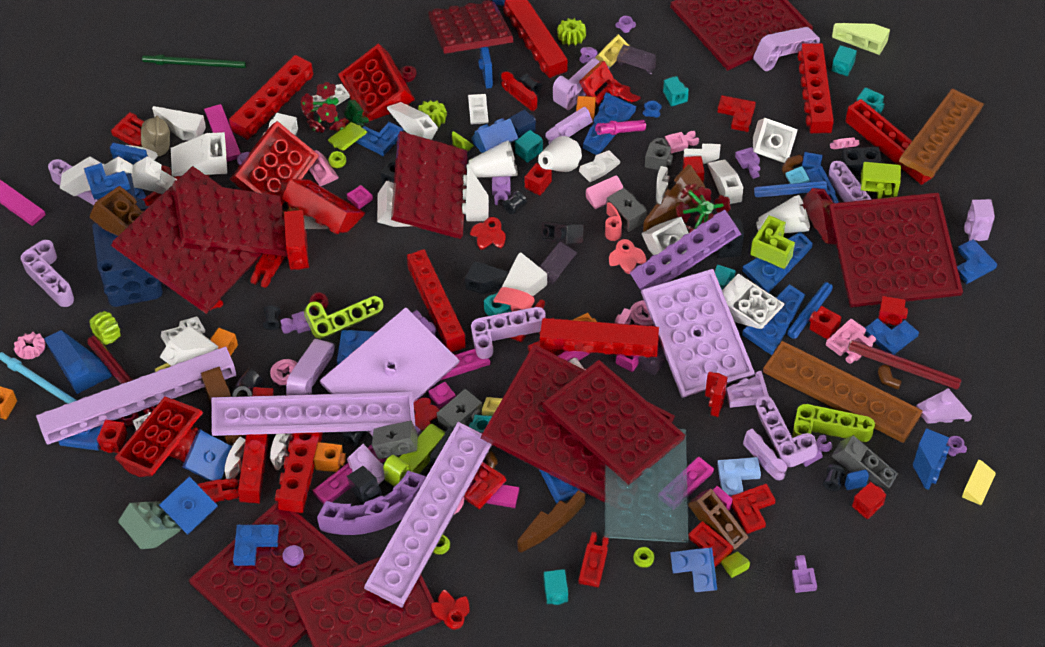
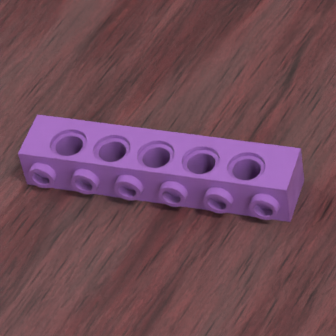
[630,210,741,291]

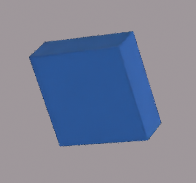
[802,152,823,170]
[845,470,869,491]

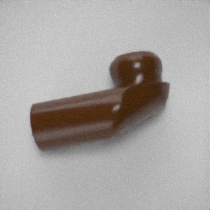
[782,155,803,174]
[878,365,902,390]
[484,450,498,469]

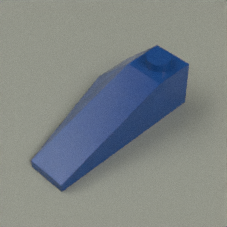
[44,330,112,394]

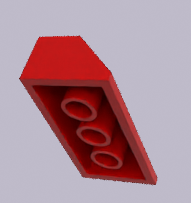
[282,179,365,234]

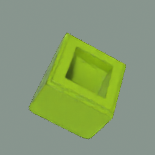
[452,131,474,151]
[720,551,750,578]

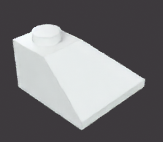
[753,118,797,163]
[642,217,688,264]
[160,326,219,366]

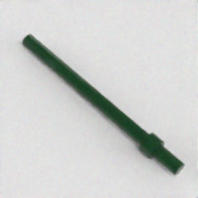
[142,54,246,68]

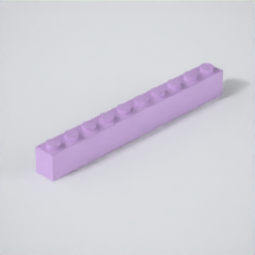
[36,347,236,445]

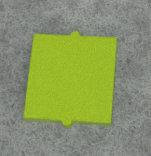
[328,122,367,151]

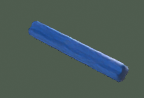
[754,180,827,197]
[787,282,833,339]

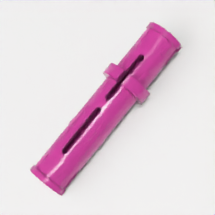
[595,120,646,135]

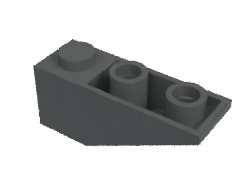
[832,435,898,489]

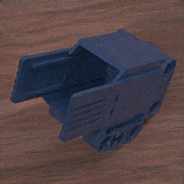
[92,173,163,307]

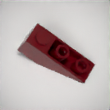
[801,188,836,244]

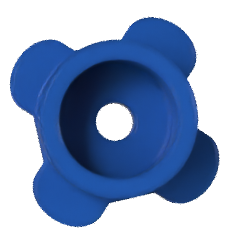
[643,101,662,118]

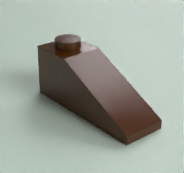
[687,488,749,550]

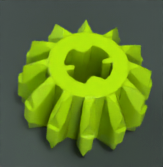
[557,18,586,46]
[418,99,447,127]
[90,311,121,345]

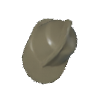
[141,116,170,157]

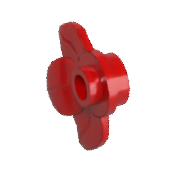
[607,82,641,102]
[470,217,506,250]
[413,398,440,431]
[431,590,470,630]

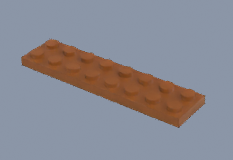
[899,88,984,178]
[763,341,923,443]

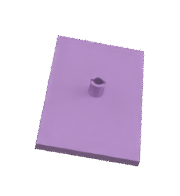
[641,269,755,398]
[320,308,460,436]

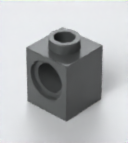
[645,142,673,170]

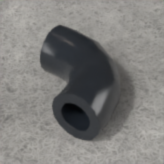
[231,368,263,397]

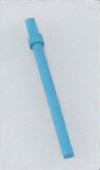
[0,352,77,404]

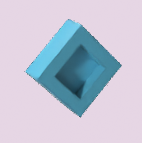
[785,166,810,184]

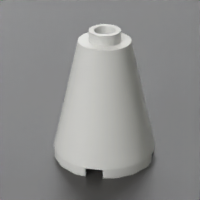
[538,136,582,172]
[466,141,518,178]
[756,195,810,233]

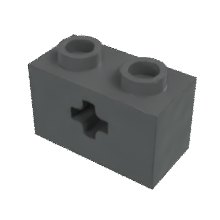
[606,188,647,232]
[437,389,482,431]
[372,420,418,459]

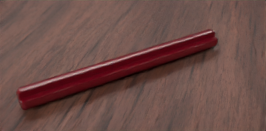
[88,336,156,414]
[848,340,961,389]

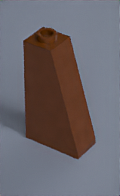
[201,367,246,446]

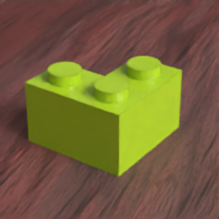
[861,162,901,199]
[751,215,795,269]

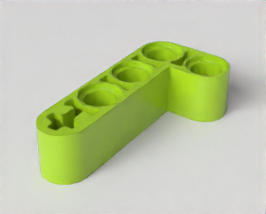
[304,296,383,339]
[792,404,875,442]
[383,424,446,487]

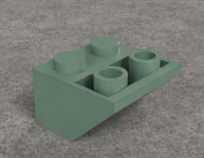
[118,501,182,549]

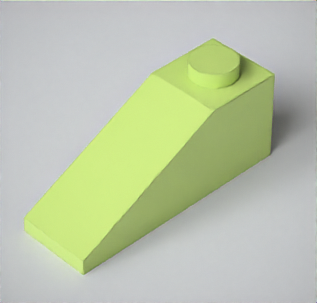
[832,23,890,55]

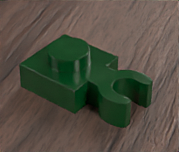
[344,100,369,128]

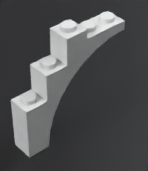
[60,157,177,196]

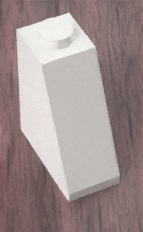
[502,252,547,296]

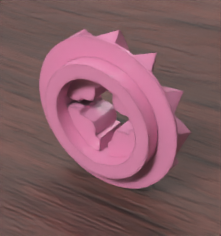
[830,138,859,149]
[630,300,653,326]
[14,332,45,359]
[270,359,297,386]

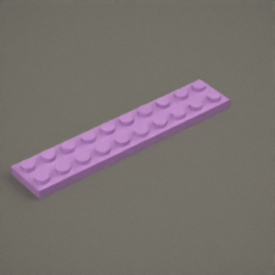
[212,392,415,436]
[364,422,492,607]

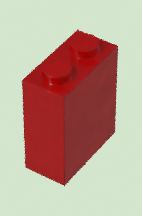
[284,210,309,270]

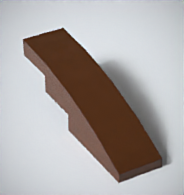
[517,490,585,553]

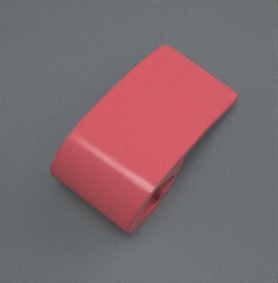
[605,202,622,241]
[494,287,534,312]

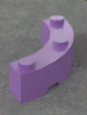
[317,471,426,535]

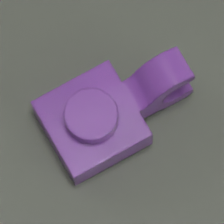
[735,147,760,179]
[280,309,312,334]
[792,555,817,593]

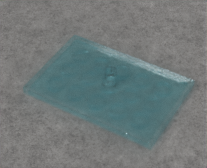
[605,429,688,543]

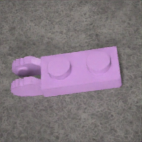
[545,107,593,144]
[743,429,787,481]

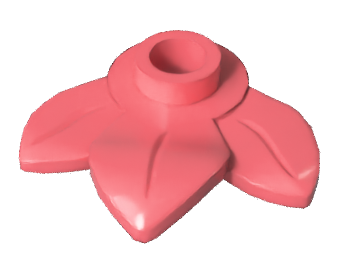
[609,239,646,274]

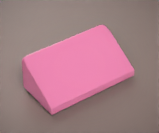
[309,150,339,186]
[586,175,623,209]

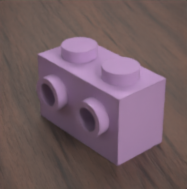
[964,199,995,241]

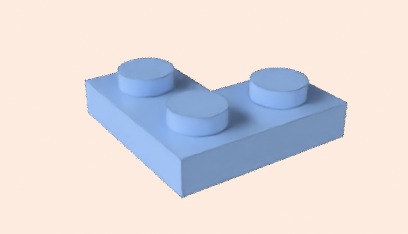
[717,457,761,496]

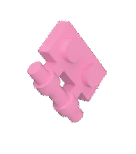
[826,319,876,364]

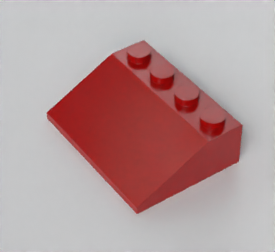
[338,43,415,121]
[229,121,319,205]
[115,396,203,477]

